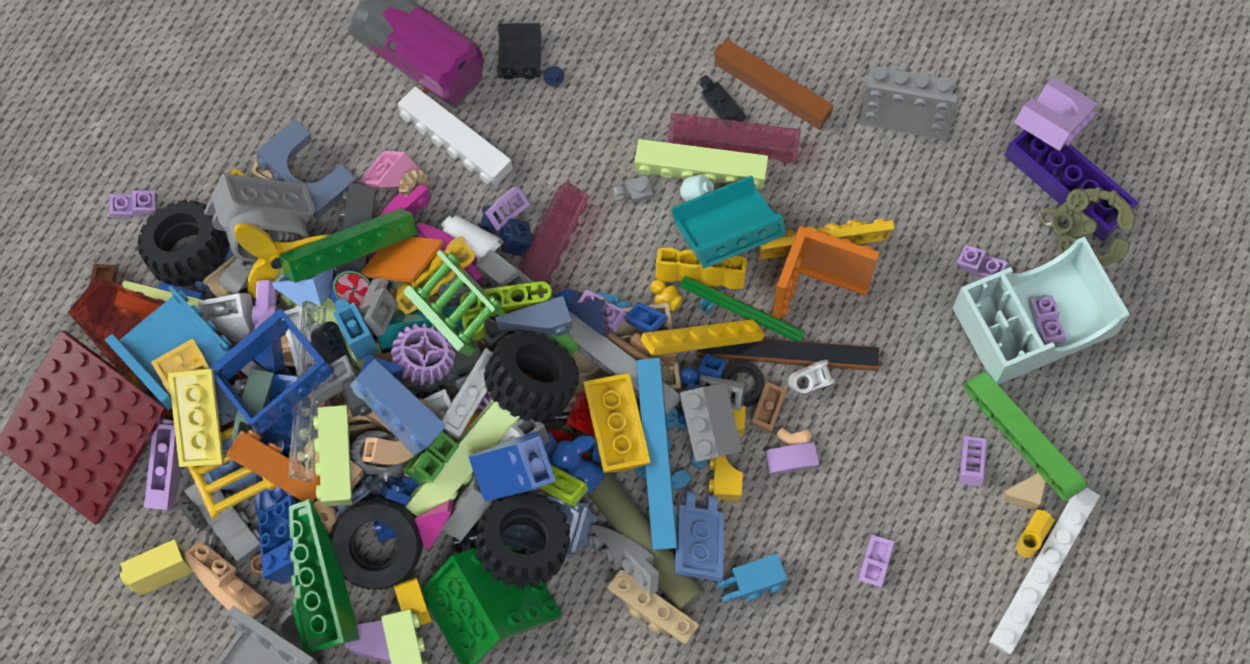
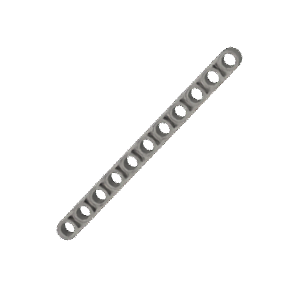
[475,250,681,417]

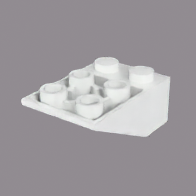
[198,293,254,350]

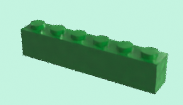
[278,208,417,283]

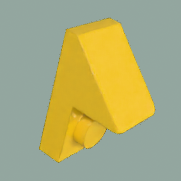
[394,578,432,626]

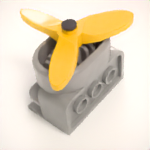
[204,173,329,298]

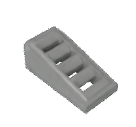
[699,374,746,410]

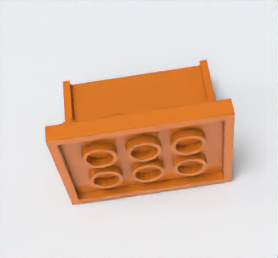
[772,226,879,320]

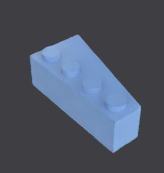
[350,359,446,456]

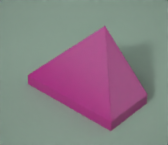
[415,500,454,550]

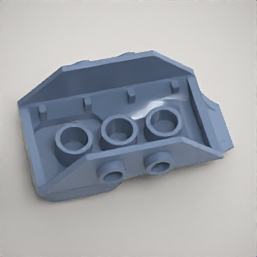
[493,488,598,558]

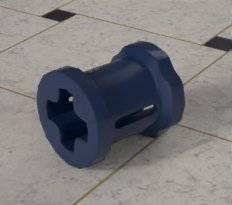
[477,206,499,234]

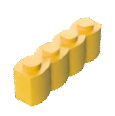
[393,236,476,314]
[655,247,747,289]

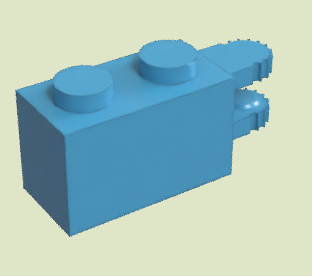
[333,298,379,361]
[716,553,787,603]

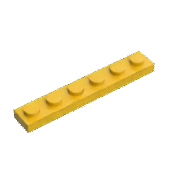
[640,319,765,356]

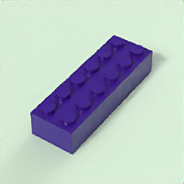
[1004,130,1139,241]

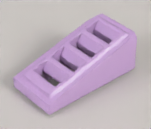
[485,187,530,230]
[959,436,987,487]

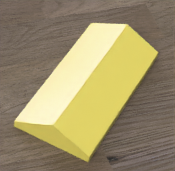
[168,369,224,467]

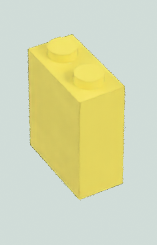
[120,539,193,596]

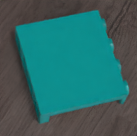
[671,175,786,269]

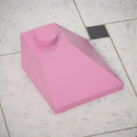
[358,151,421,188]

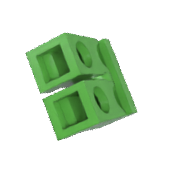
[402,431,460,485]

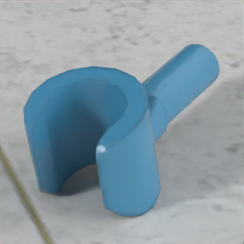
[698,289,726,315]

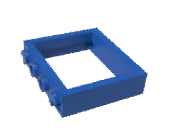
[208,308,335,434]

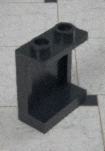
[497,23,542,80]

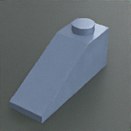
[495,296,572,336]

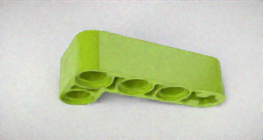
[460,281,553,341]

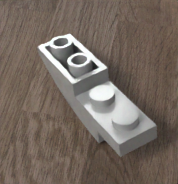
[588,525,659,595]

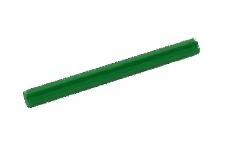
[680,276,805,341]

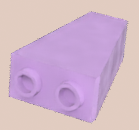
[144,420,182,510]

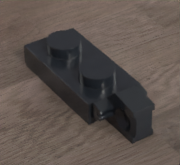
[699,74,746,130]

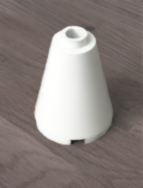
[441,215,504,263]

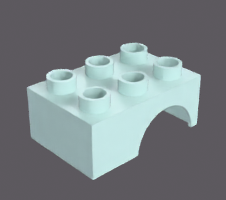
[953,236,1130,385]

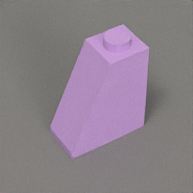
[345,620,391,664]

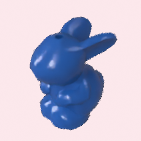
[550,435,606,494]

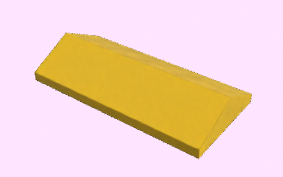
[583,373,651,473]

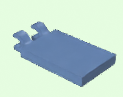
[675,491,724,582]

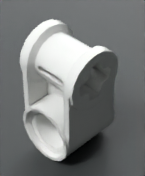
[788,360,835,393]

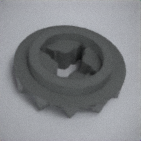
[179,497,207,531]

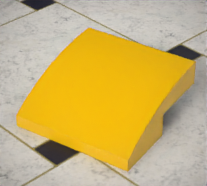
[151,339,215,397]

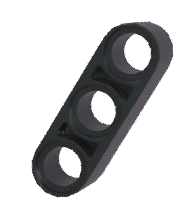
[311,321,353,365]

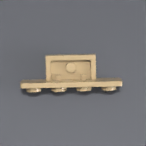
[608,570,698,644]

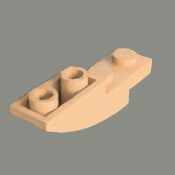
[184,541,270,619]

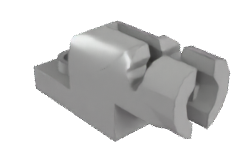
[358,278,398,336]

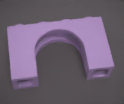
[1014,77,1098,151]

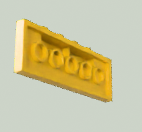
[756,218,895,261]

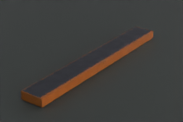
[697,339,880,371]

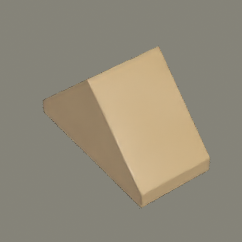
[1001,473,1045,510]

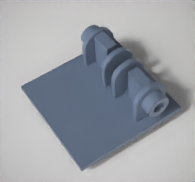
[334,474,387,518]

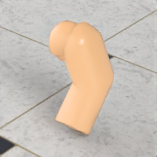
[776,427,812,446]

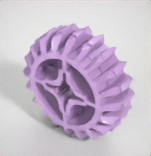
[391,323,456,386]

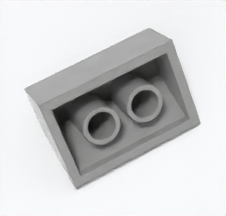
[680,383,742,462]

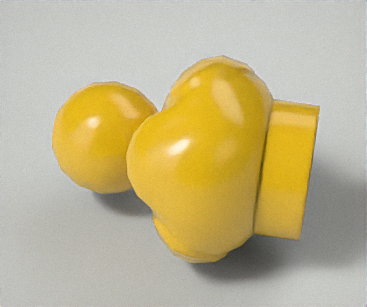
[650,280,683,312]

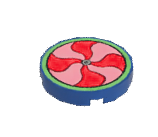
[329,270,371,310]

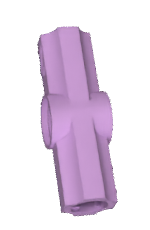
[252,280,278,330]

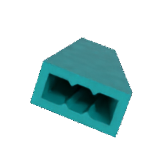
[378,306,463,349]

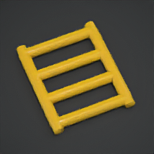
[188,427,277,519]

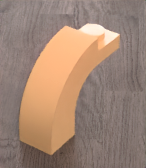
[362,399,429,465]

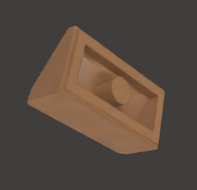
[750,381,787,434]

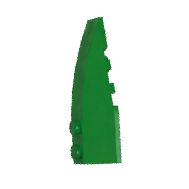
[289,499,360,654]

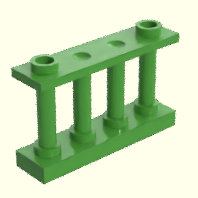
[403,250,506,356]

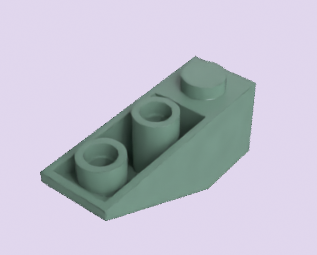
[232,368,275,442]

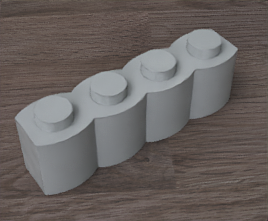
[184,475,261,565]

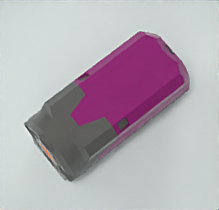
[348,0,483,109]

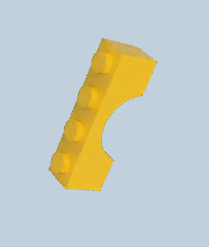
[709,406,746,501]

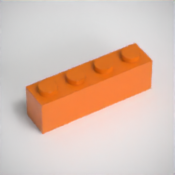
[226,430,320,502]

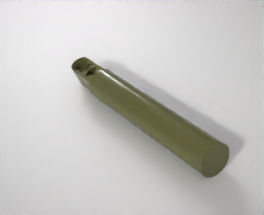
[558,424,705,612]

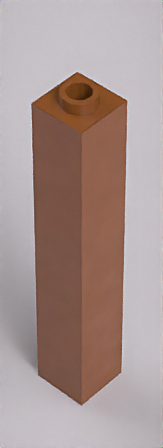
[714,39,833,130]

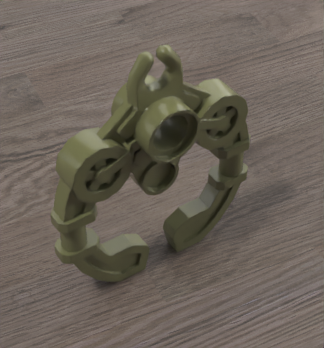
[1039,187,1136,266]

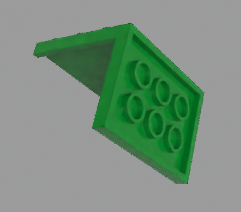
[421,542,563,664]

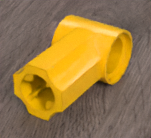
[1016,509,1055,558]

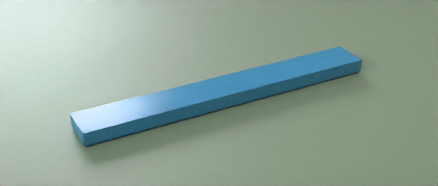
[636,358,678,550]

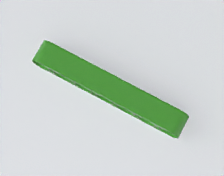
[964,371,1086,501]

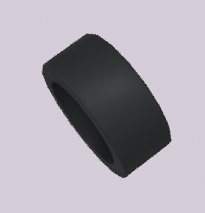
[721,362,764,407]

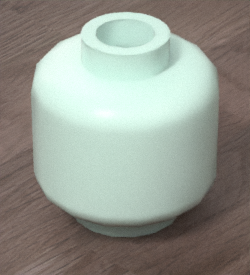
[680,175,714,202]

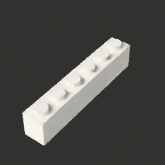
[398,86,513,187]

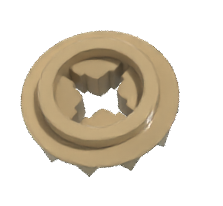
[399,169,430,197]

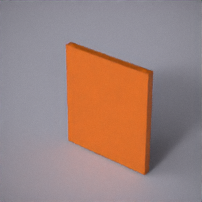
[360,237,444,283]

